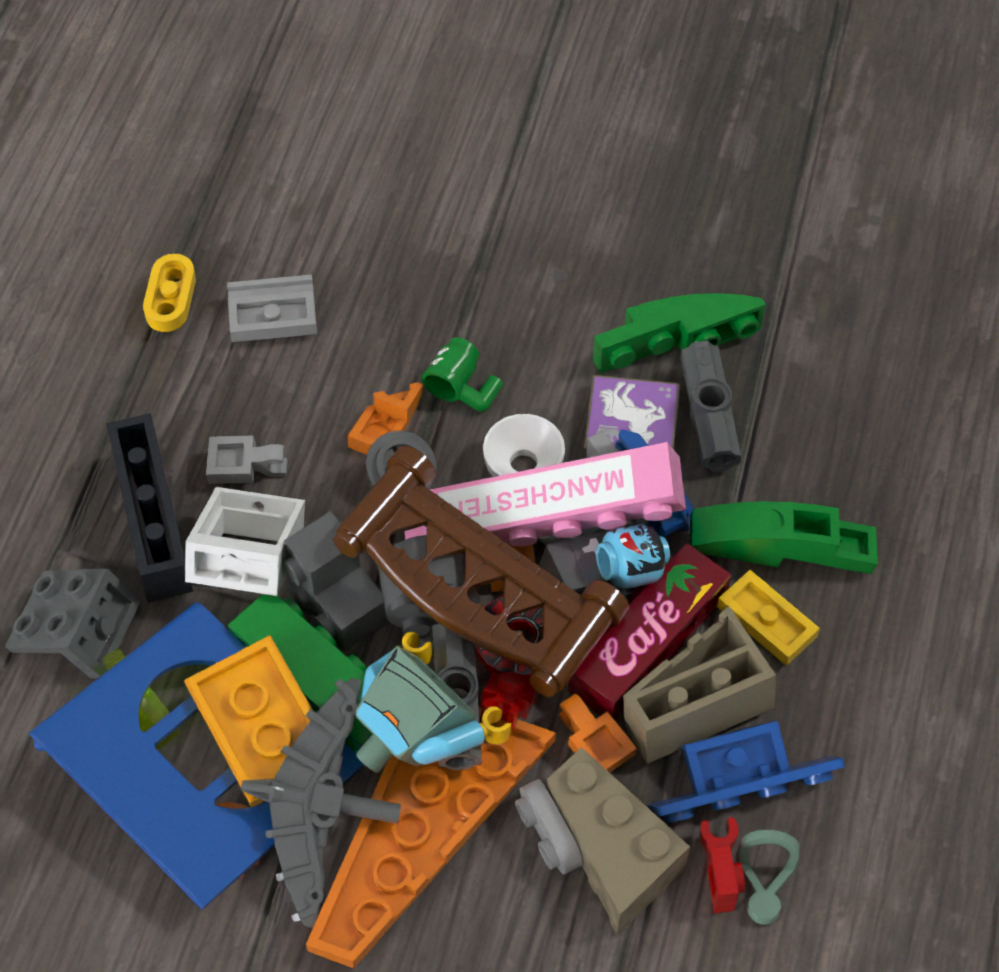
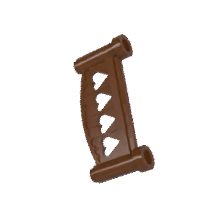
[333,446,629,697]

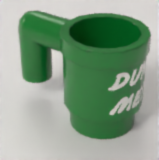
[421,337,503,412]

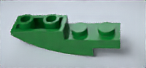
[593,293,766,374]
[689,501,878,574]

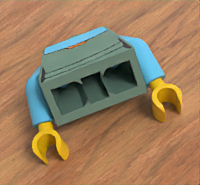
[356,632,511,773]

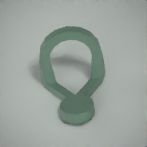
[735,830,800,925]

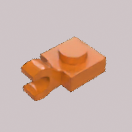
[559,693,637,773]

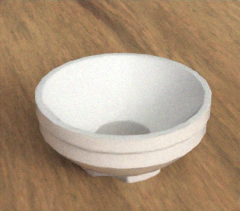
[483,414,565,477]

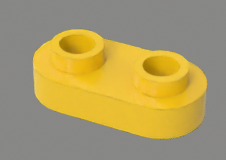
[143,254,196,332]

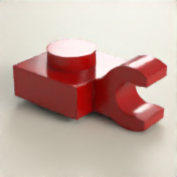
[699,817,745,913]

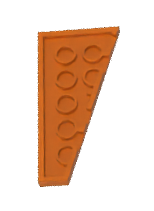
[306,706,556,969]

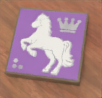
[584,375,680,456]

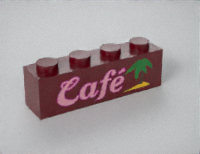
[568,543,731,721]

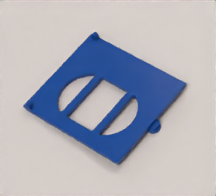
[28,602,365,910]

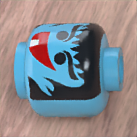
[596,524,670,589]

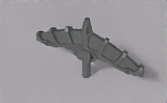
[241,678,401,928]

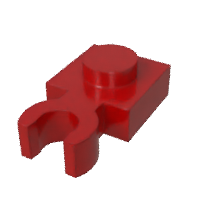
[480,672,537,731]

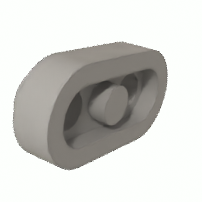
[515,779,583,874]

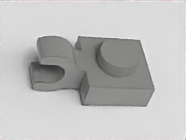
[206,435,288,484]

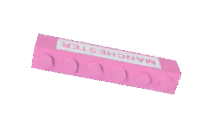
[405,442,686,546]

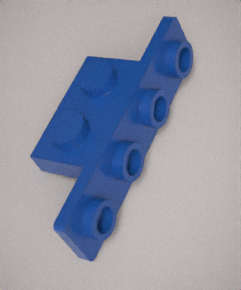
[648,721,845,823]

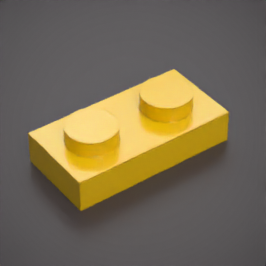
[717,570,820,666]

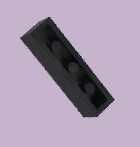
[106,413,194,603]

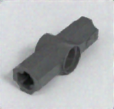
[680,341,741,472]
[432,623,482,770]

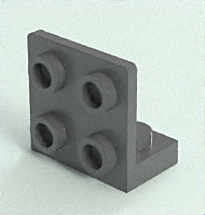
[5,569,141,678]

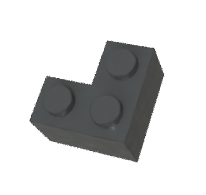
[283,511,389,652]

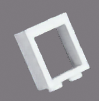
[185,487,305,596]

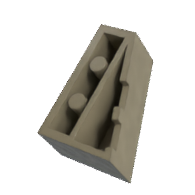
[623,606,776,764]
[546,747,690,935]

